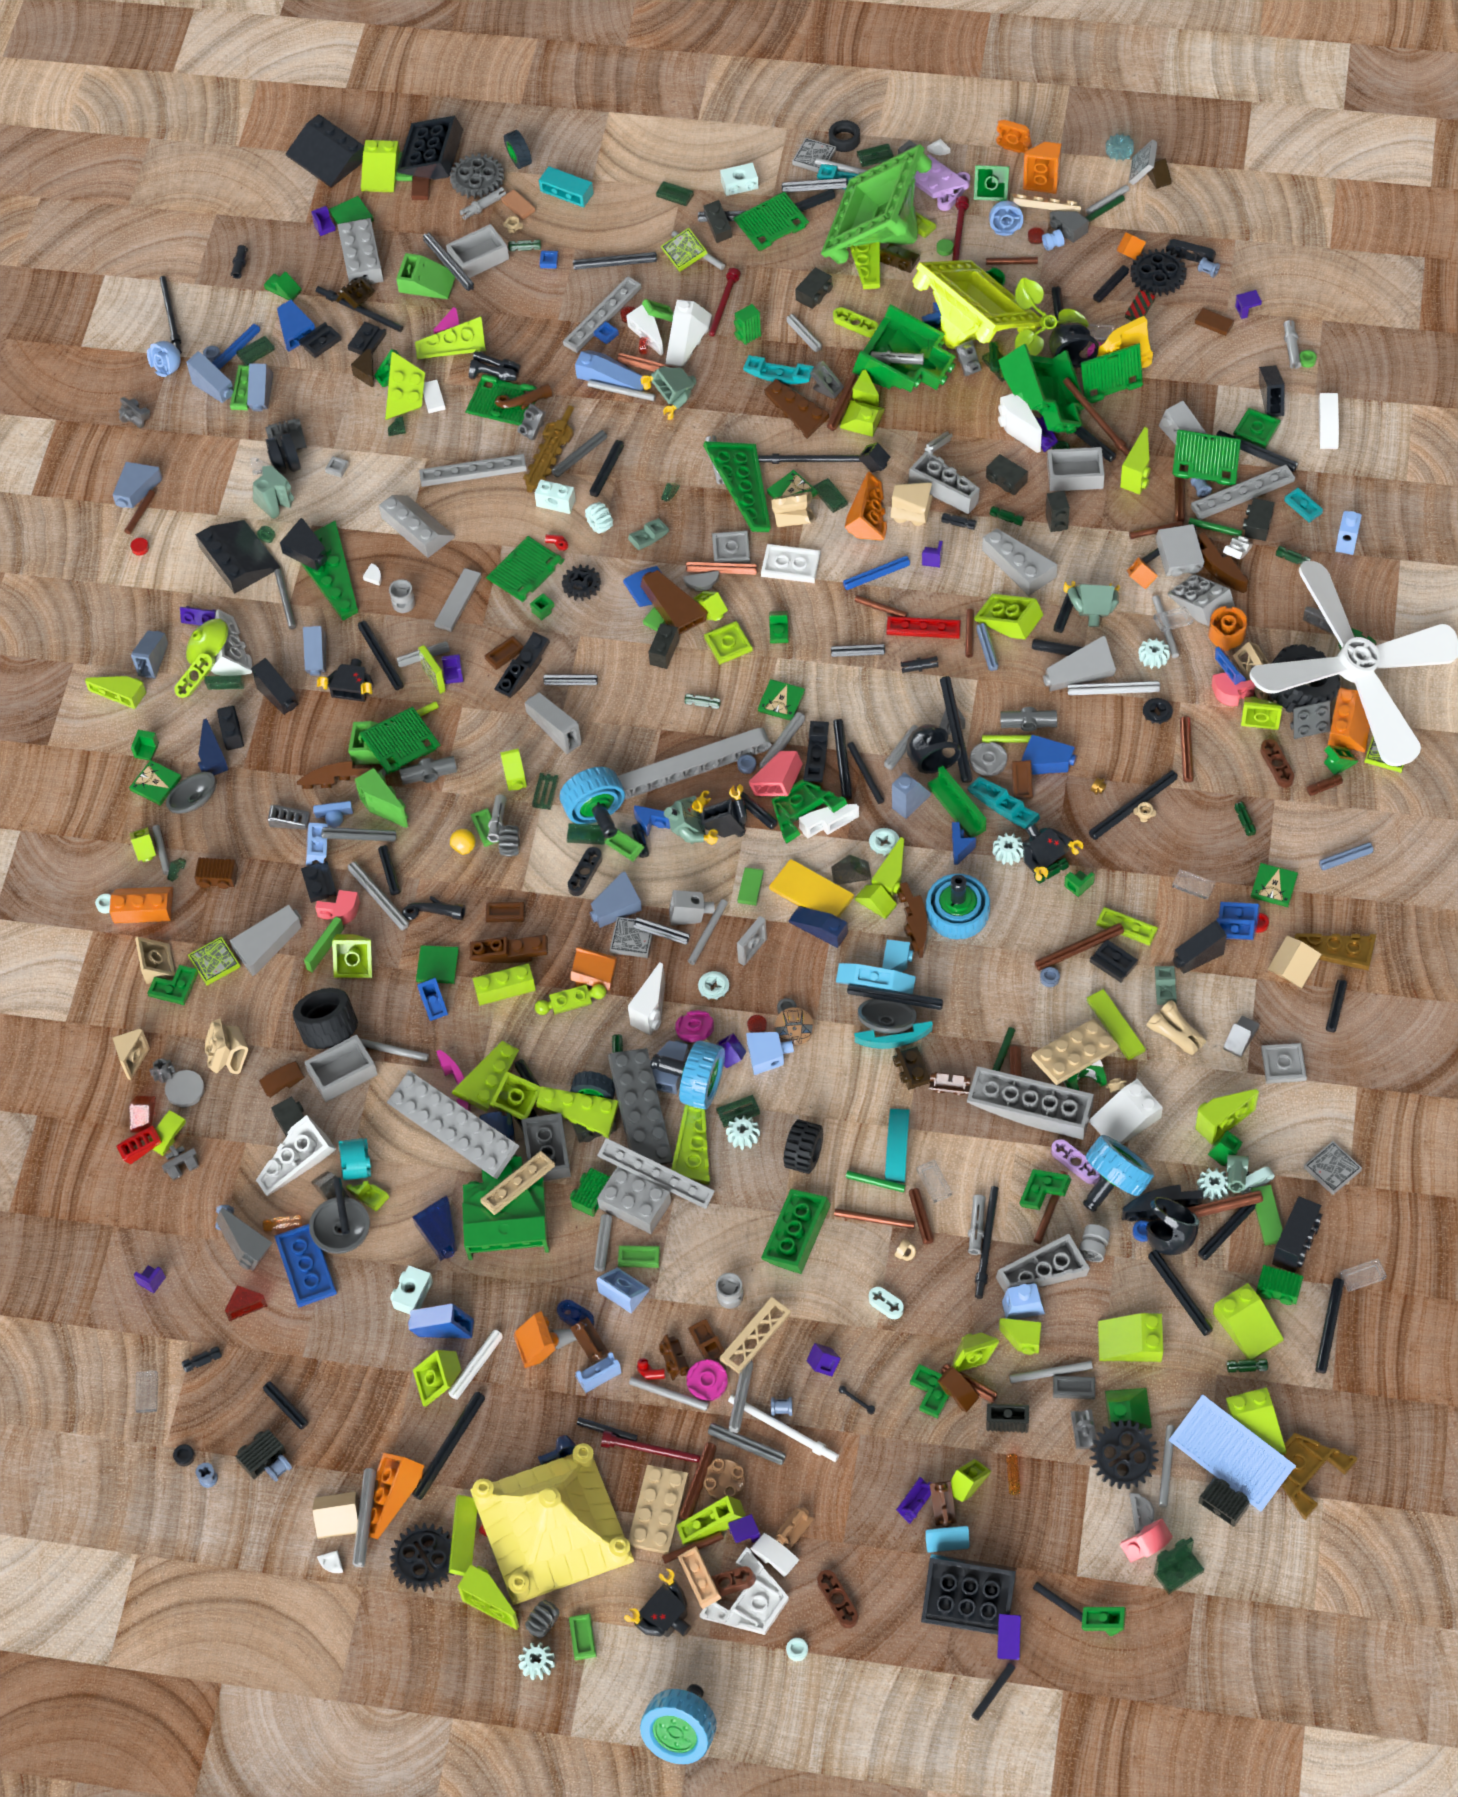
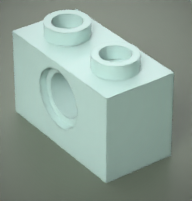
[720,163,758,196]
[535,480,576,514]
[391,1265,433,1314]

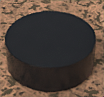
[173,1444,195,1467]

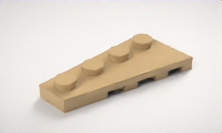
[1010,193,1081,213]

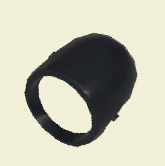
[1049,321,1099,368]
[906,724,961,774]
[1146,1197,1199,1255]

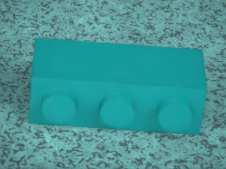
[539,166,594,208]

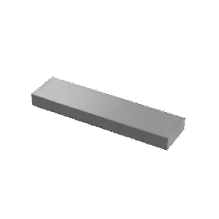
[434,568,482,632]

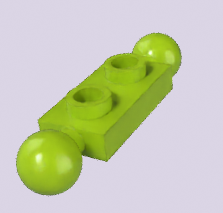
[535,984,606,1015]

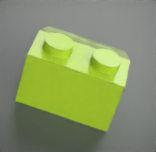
[361,140,400,192]
[1120,427,1151,495]
[974,594,1044,640]
[1195,1089,1259,1145]
[1213,1283,1284,1359]
[1098,1313,1163,1362]
[1226,1387,1287,1454]
[457,1565,519,1630]

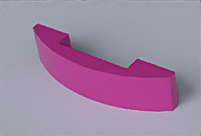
[436,1050,471,1112]

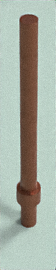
[1063,377,1130,457]

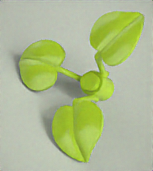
[1015,278,1089,356]

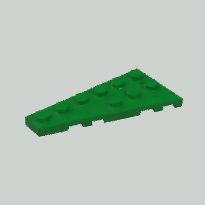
[703,441,771,532]
[301,520,358,621]

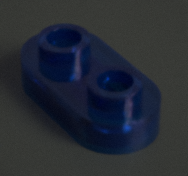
[557,1300,595,1327]

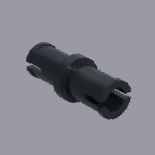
[231,245,248,279]
[900,656,939,674]

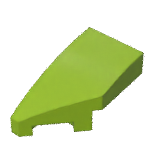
[346,1181,389,1212]

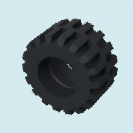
[783,1119,823,1174]

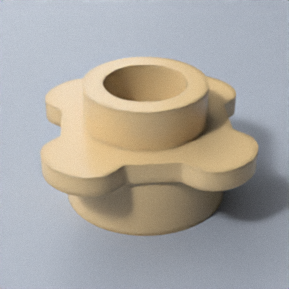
[503,216,523,233]
[1133,802,1156,822]
[1106,1078,1127,1093]

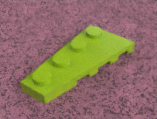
[849,242,880,290]
[415,317,486,359]
[451,1041,519,1112]
[536,1086,619,1139]
[671,1104,710,1185]

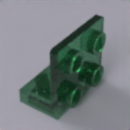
[1154,1537,1205,1595]

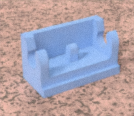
[306,823,328,866]
[575,1352,621,1393]

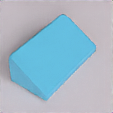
[925,1526,970,1553]

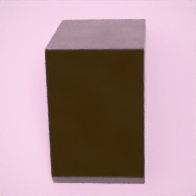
[1147,158,1172,189]
[351,349,374,387]

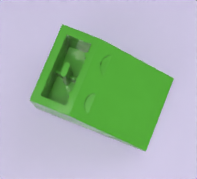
[396,253,456,299]
[348,721,395,765]
[355,768,408,828]

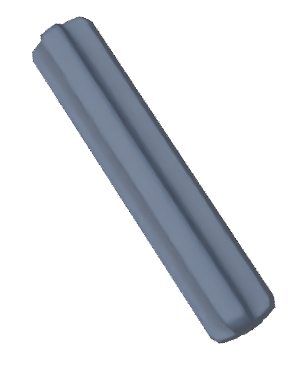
[976,623,998,671]
[1319,842,1374,870]

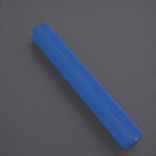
[212,324,260,370]
[843,556,910,590]

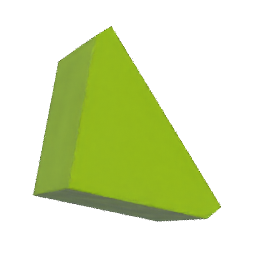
[853,369,879,406]
[854,885,897,919]

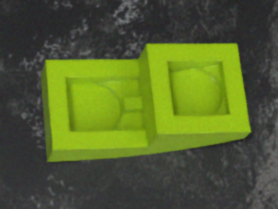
[149,1110,186,1156]

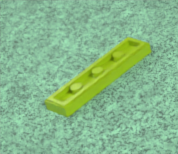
[1086,989,1145,1061]
[449,1494,477,1576]

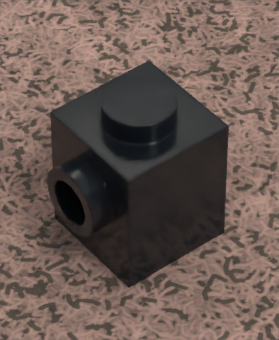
[858,442,891,473]

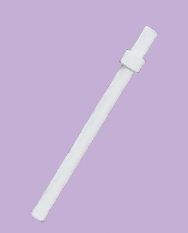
[728,1394,839,1462]

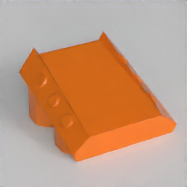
[996,120,1032,153]
[571,947,617,991]
[514,1311,559,1368]

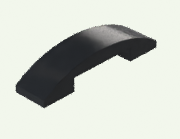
[804,721,829,782]

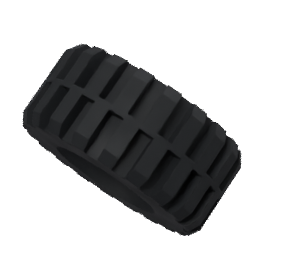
[1270,644,1341,713]

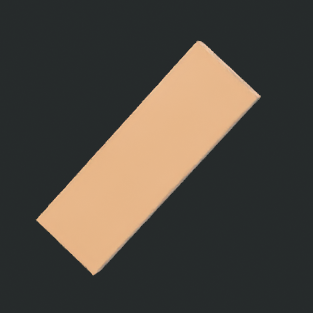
[677,1546,722,1609]

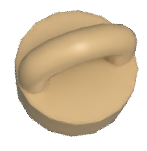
[895,1238,916,1261]

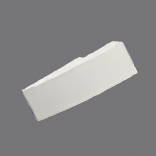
[1318,393,1339,449]
[799,804,859,839]

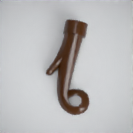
[495,383,553,410]

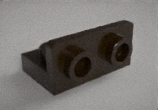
[880,244,920,273]
[336,277,375,309]
[892,1047,931,1090]

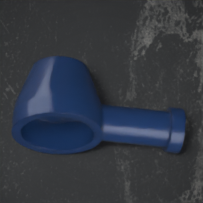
[538,1435,576,1465]

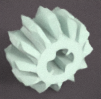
[585,502,613,534]
[1138,638,1170,669]
[992,833,1024,866]
[726,1115,760,1150]
[1197,1168,1231,1202]
[518,1642,555,1680]

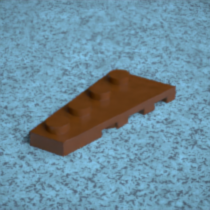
[764,379,829,439]

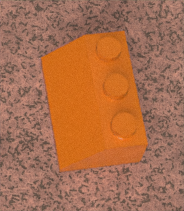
[1023,142,1062,194]
[1328,687,1370,752]
[109,887,173,923]

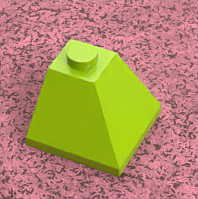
[840,400,884,437]
[1241,697,1282,730]
[332,934,373,978]
[490,1071,541,1120]
[952,1332,999,1372]
[413,1350,461,1407]

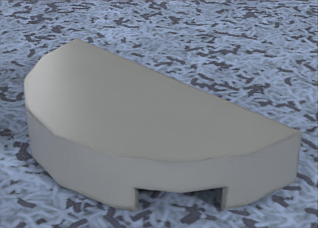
[683,571,719,591]
[1130,1493,1154,1534]

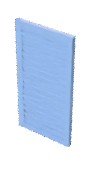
[1169,1395,1296,1512]

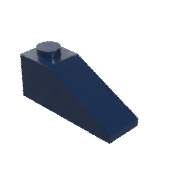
[197,718,229,776]
[789,907,848,948]

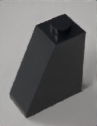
[1259,365,1285,417]
[280,518,328,571]
[251,658,298,715]
[1173,920,1227,974]

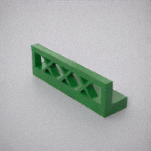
[927,766,986,838]

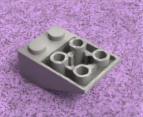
[1168,574,1235,626]

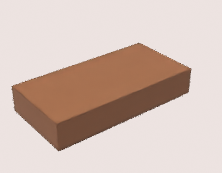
[501,189,535,220]

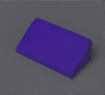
[997,1614,1021,1660]

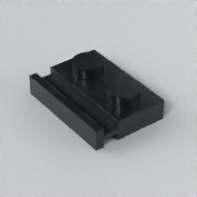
[299,322,342,358]
[348,322,387,355]
[301,861,337,903]
[1090,939,1138,983]

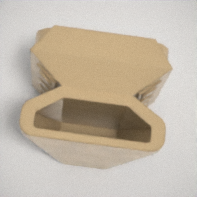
[890,482,932,526]
[772,492,816,527]
[205,1018,248,1074]

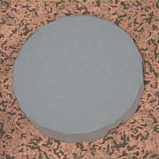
[970,742,1007,777]
[165,1070,205,1108]

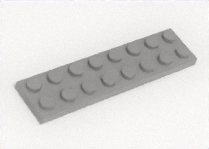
[387,1070,519,1179]

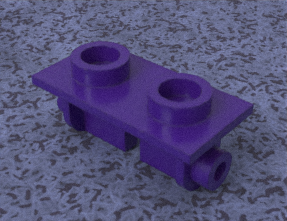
[1034,416,1058,453]
[180,606,216,625]
[896,1477,931,1524]

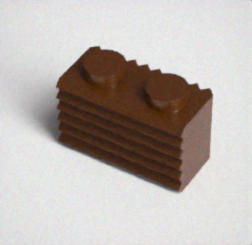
[194,857,238,889]

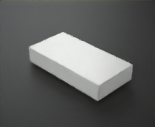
[423,380,445,413]

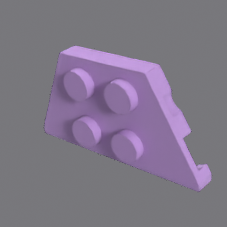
[914,155,969,199]

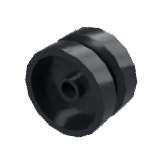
[265,432,301,475]

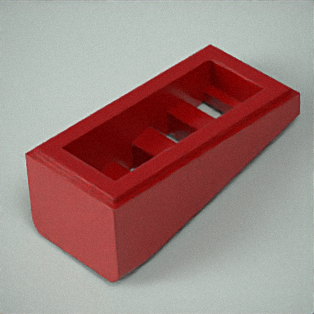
[116,1126,162,1165]

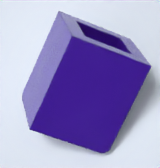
[311,206,336,236]
[1235,290,1262,319]
[922,541,943,568]
[441,654,463,684]
[716,1033,746,1068]
[134,1265,166,1293]
[806,1343,841,1376]
[728,1514,760,1543]

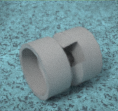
[389,579,415,613]
[1079,1224,1111,1262]
[716,1273,744,1309]

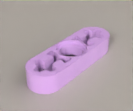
[937,172,970,211]
[1051,1140,1101,1184]

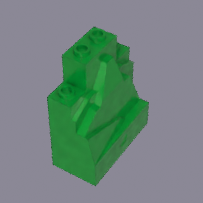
[852,304,956,393]
[998,344,1085,434]
[462,1155,549,1260]

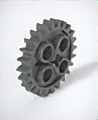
[450,153,504,199]

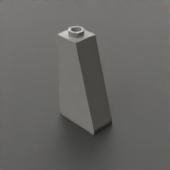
[1043,636,1116,692]
[525,692,582,754]
[230,905,301,977]

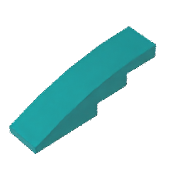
[967,776,1040,829]

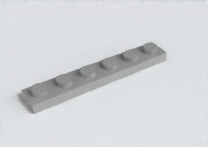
[563,276,641,353]
[419,454,527,487]
[1191,465,1295,520]
[597,1138,715,1209]

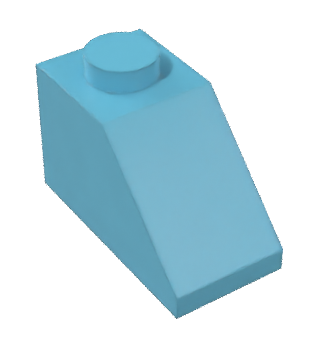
[882,939,913,972]

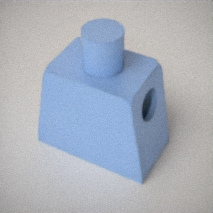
[1335,511,1362,555]
[746,1032,794,1075]
[1002,1283,1045,1320]

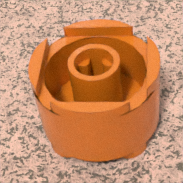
[1208,606,1247,651]

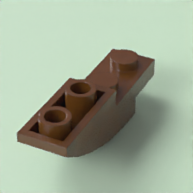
[1198,532,1249,593]
[297,761,373,789]
[897,882,927,958]
[469,934,548,963]

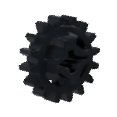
[562,564,601,601]

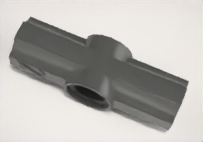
[1000,707,1057,732]
[399,756,457,785]

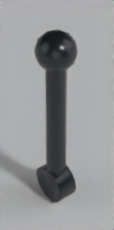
[838,1386,875,1415]

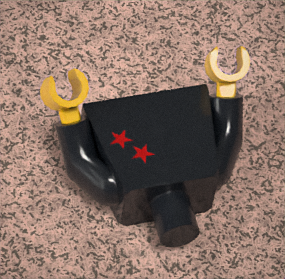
[317,658,375,702]
[692,784,747,838]
[1023,823,1083,881]
[624,1568,691,1637]

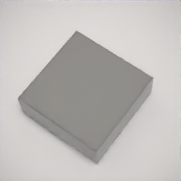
[325,456,349,478]

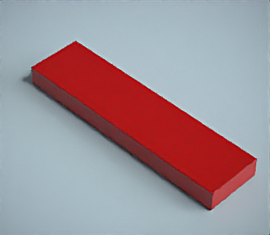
[886,616,961,639]

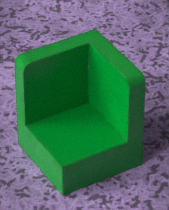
[131,729,159,761]
[1064,871,1095,898]
[1208,1130,1243,1166]

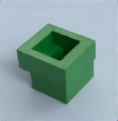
[530,593,555,621]

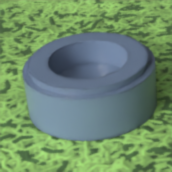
[203,346,221,363]
[737,755,756,774]
[1040,967,1060,987]

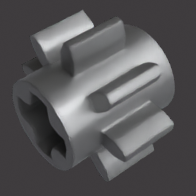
[149,1059,176,1083]

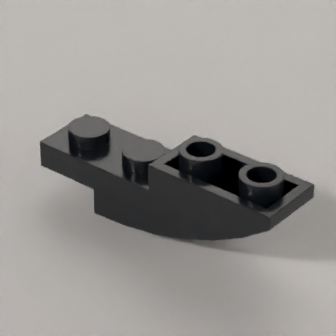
[494,631,550,698]
[1121,1185,1203,1222]

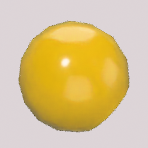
[450,828,476,855]

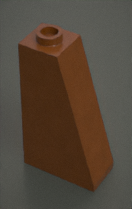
[640,570,708,635]

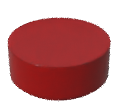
[130,538,149,556]
[1256,913,1269,933]

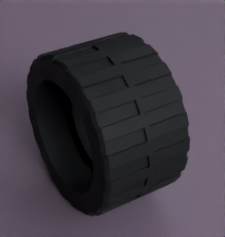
[292,988,358,1049]

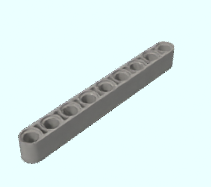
[618,728,771,800]

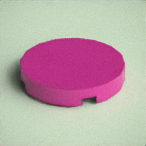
[675,1010,714,1043]
[687,1359,728,1401]

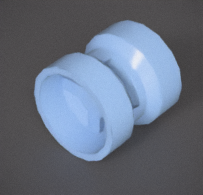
[1042,229,1064,251]

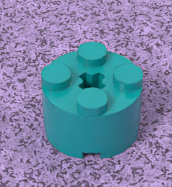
[339,1138,371,1181]

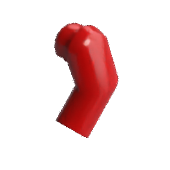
[545,534,568,551]
[637,1358,665,1380]

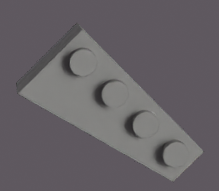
[1159,401,1207,444]
[908,451,980,514]
[982,528,1057,596]
[996,1234,1090,1293]

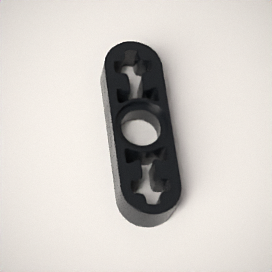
[1166,239,1216,263]
[568,847,602,896]

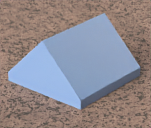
[596,1267,650,1314]

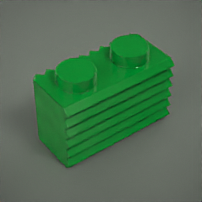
[734,304,761,345]
[570,1168,610,1217]
[1256,1265,1304,1305]

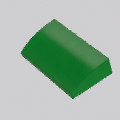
[761,1189,831,1274]

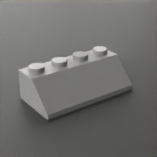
[379,495,455,558]

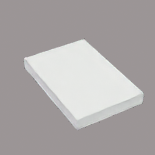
[761,544,821,583]

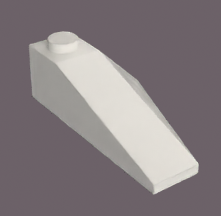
[666,300,712,368]
[211,609,252,678]
[256,1115,336,1196]

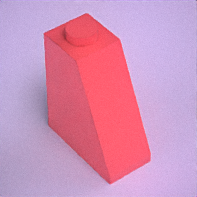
[749,751,803,796]

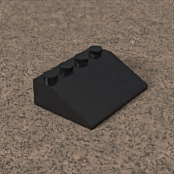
[285,114,364,188]
[397,115,463,180]
[195,520,280,594]
[921,1554,1017,1635]

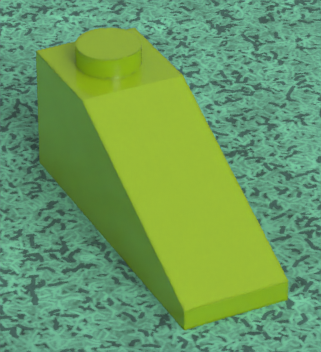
[85,676,146,709]
[872,837,904,898]
[676,1495,746,1545]

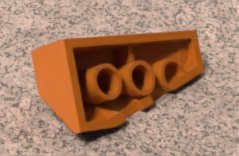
[845,471,887,540]
[368,1453,424,1539]

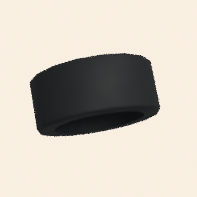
[829,120,860,152]

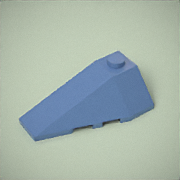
[575,350,644,392]

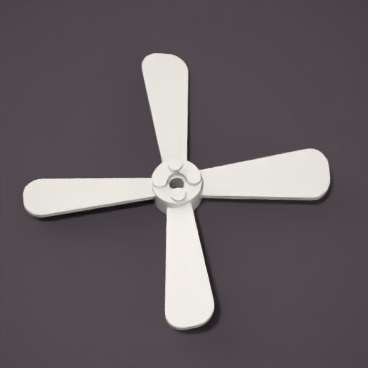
[1249,561,1458,766]

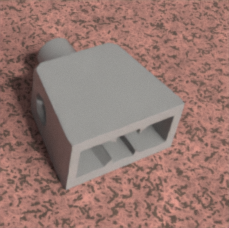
[669,890,714,926]

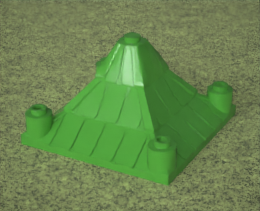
[821,144,932,264]

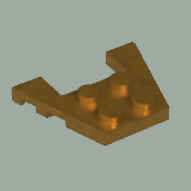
[1281,1433,1358,1520]

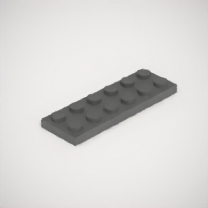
[608,1048,673,1165]

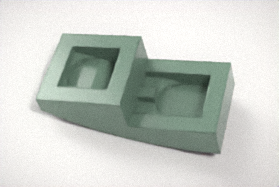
[628,518,669,551]
[1155,966,1177,1005]

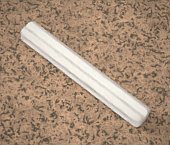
[448,1330,503,1400]

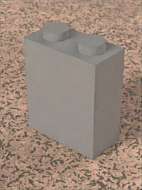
[1155,524,1204,577]

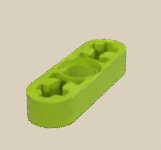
[833,307,878,338]
[174,653,215,698]

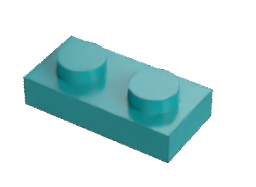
[1284,488,1323,523]

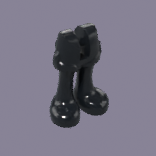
[469,349,521,381]

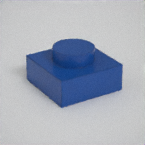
[539,251,559,269]
[594,321,619,344]

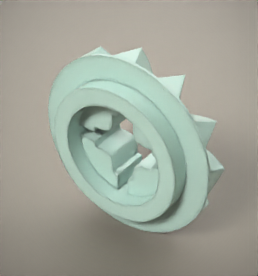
[869,828,899,856]
[698,971,729,1000]

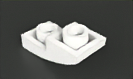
[1223,536,1253,559]
[750,1533,799,1577]

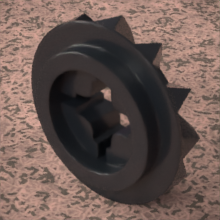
[1143,698,1173,725]

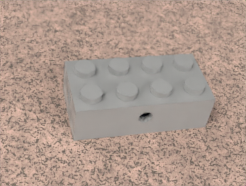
[337,218,384,284]

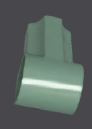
[1226,1154,1249,1193]

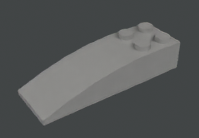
[967,1066,1094,1140]

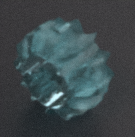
[1106,133,1134,162]

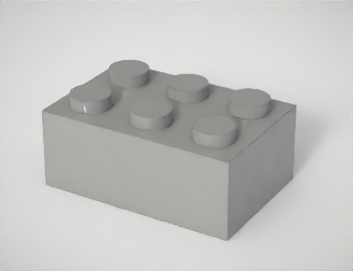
[446,224,509,278]
[1047,447,1104,491]
[304,1034,378,1102]
[597,1166,671,1234]

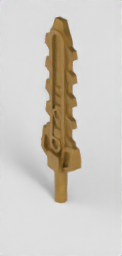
[523,405,574,493]

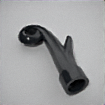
[402,896,465,920]

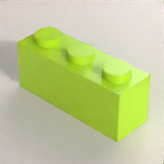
[472,963,536,1006]

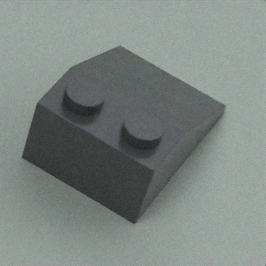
[522,1113,571,1181]
[216,1207,272,1271]

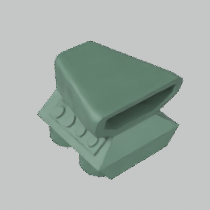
[253,465,294,519]

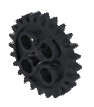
[1130,248,1187,297]
[1089,1420,1159,1489]
[389,1523,455,1593]

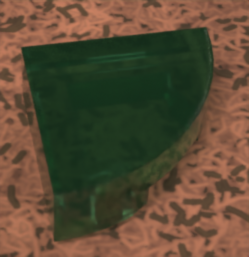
[388,416,406,436]
[661,483,680,502]
[167,858,186,882]

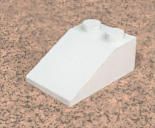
[998,393,1042,453]
[628,962,665,1035]
[1089,1079,1163,1144]

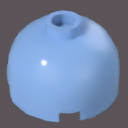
[989,200,1023,236]
[147,341,181,377]

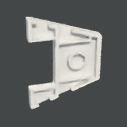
[699,1547,789,1635]

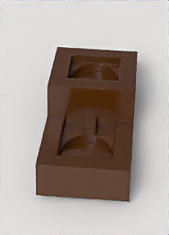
[259,1061,305,1098]
[687,1318,725,1361]
[938,1366,979,1412]

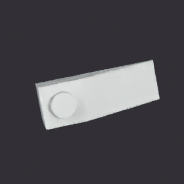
[627,305,663,356]

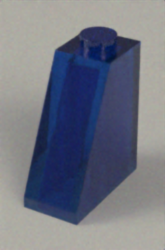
[412,1196,457,1261]

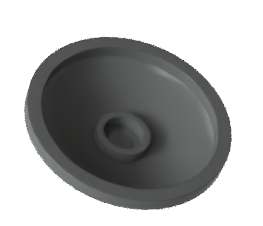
[166,772,217,814]
[857,999,917,1034]
[309,1197,370,1254]

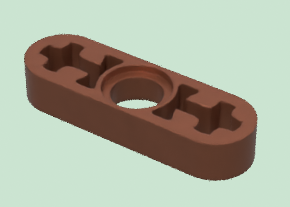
[1260,739,1294,788]
[711,1566,756,1597]
[817,1570,858,1628]

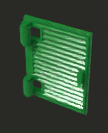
[733,191,809,251]
[1081,343,1143,404]
[465,374,537,426]
[1172,429,1241,486]
[486,536,565,602]
[359,706,441,774]

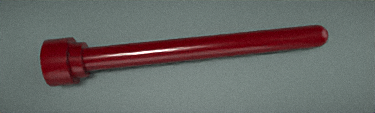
[952,196,969,261]
[709,268,741,337]
[601,1431,700,1463]

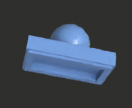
[313,801,353,828]

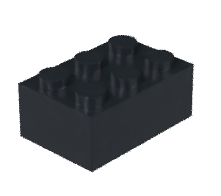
[1272,1196,1323,1273]

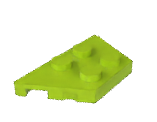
[385,352,425,420]

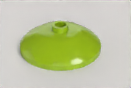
[186,618,228,667]

